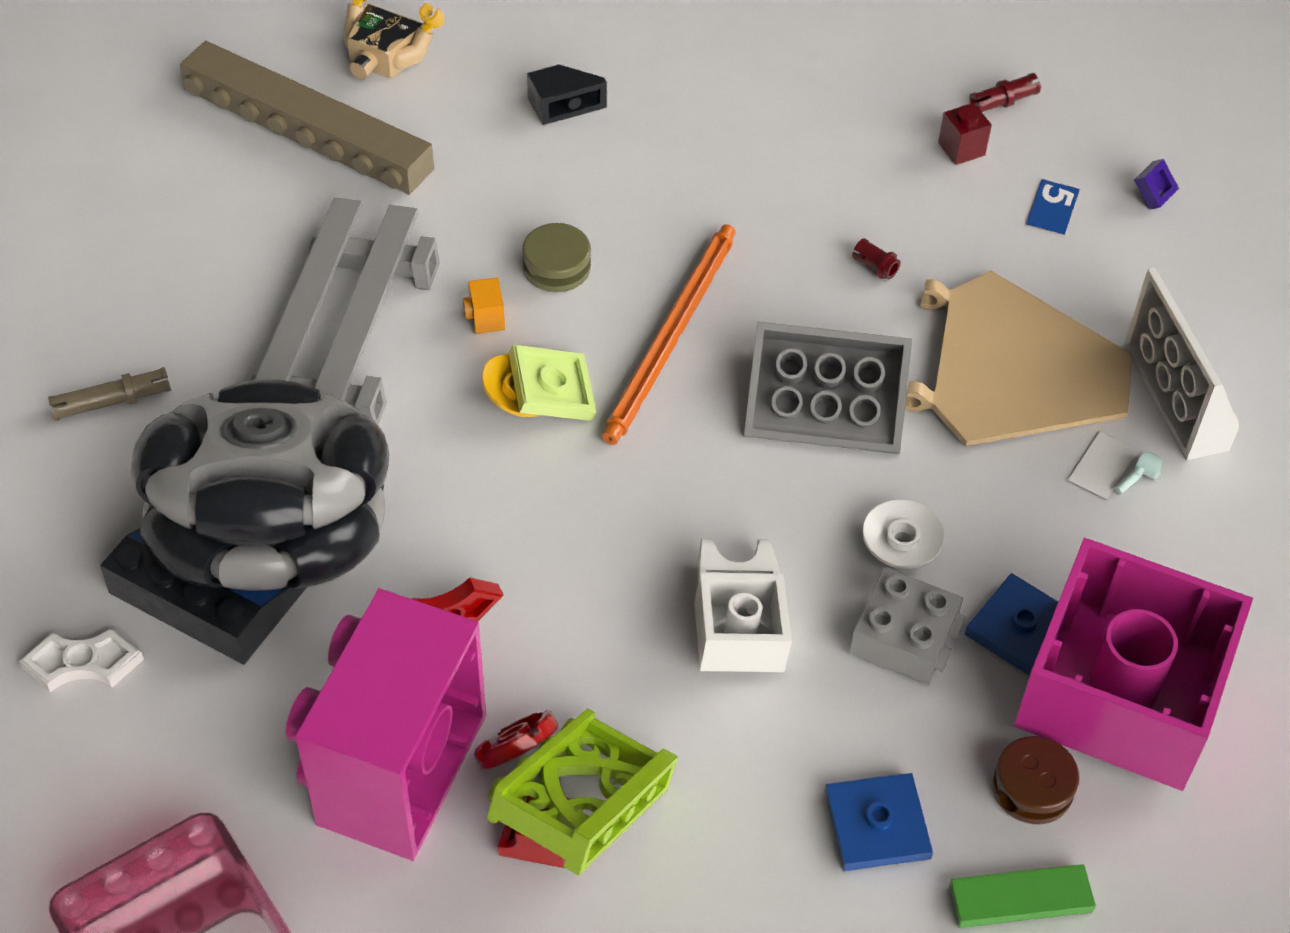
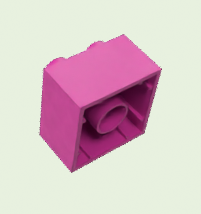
[1014,537,1253,791]
[286,588,487,861]

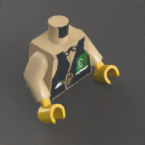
[344,0,445,79]

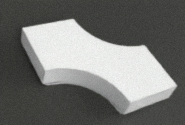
[19,629,144,692]

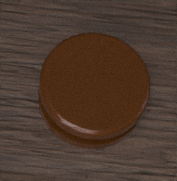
[992,736,1080,824]

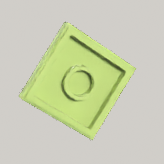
[508,344,597,421]

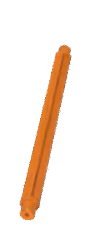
[602,224,736,445]

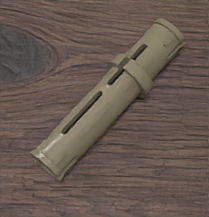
[48,367,171,421]

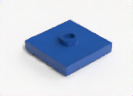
[964,573,1058,676]
[825,773,933,871]

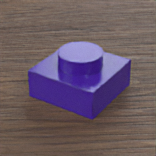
[1134,159,1179,210]

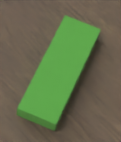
[949,864,1096,928]

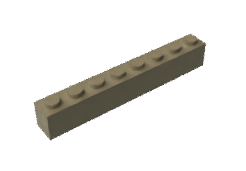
[179,40,434,195]

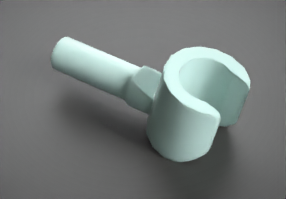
[1114,451,1165,495]

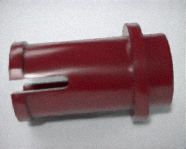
[852,238,901,279]

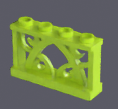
[487,708,678,876]

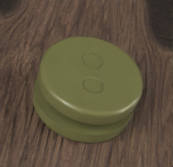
[522,223,591,292]

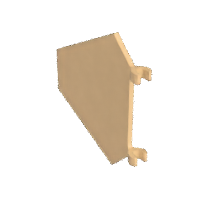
[905,271,1133,446]

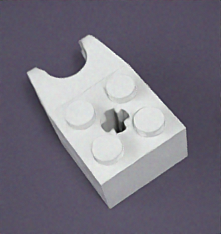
[694,538,792,672]

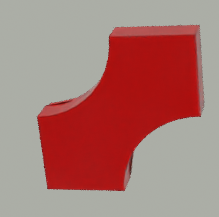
[412,577,504,622]

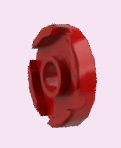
[474,710,558,770]

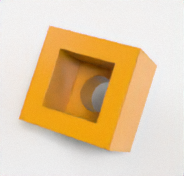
[463,277,505,334]

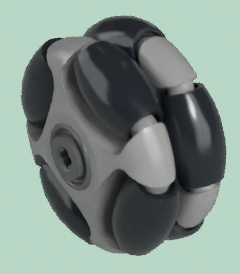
[131,380,390,591]

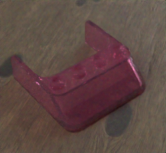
[49,813,291,933]

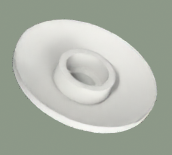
[863,499,945,569]

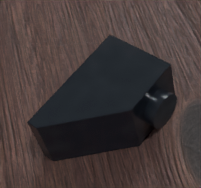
[527,64,607,125]

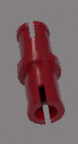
[969,73,1041,112]

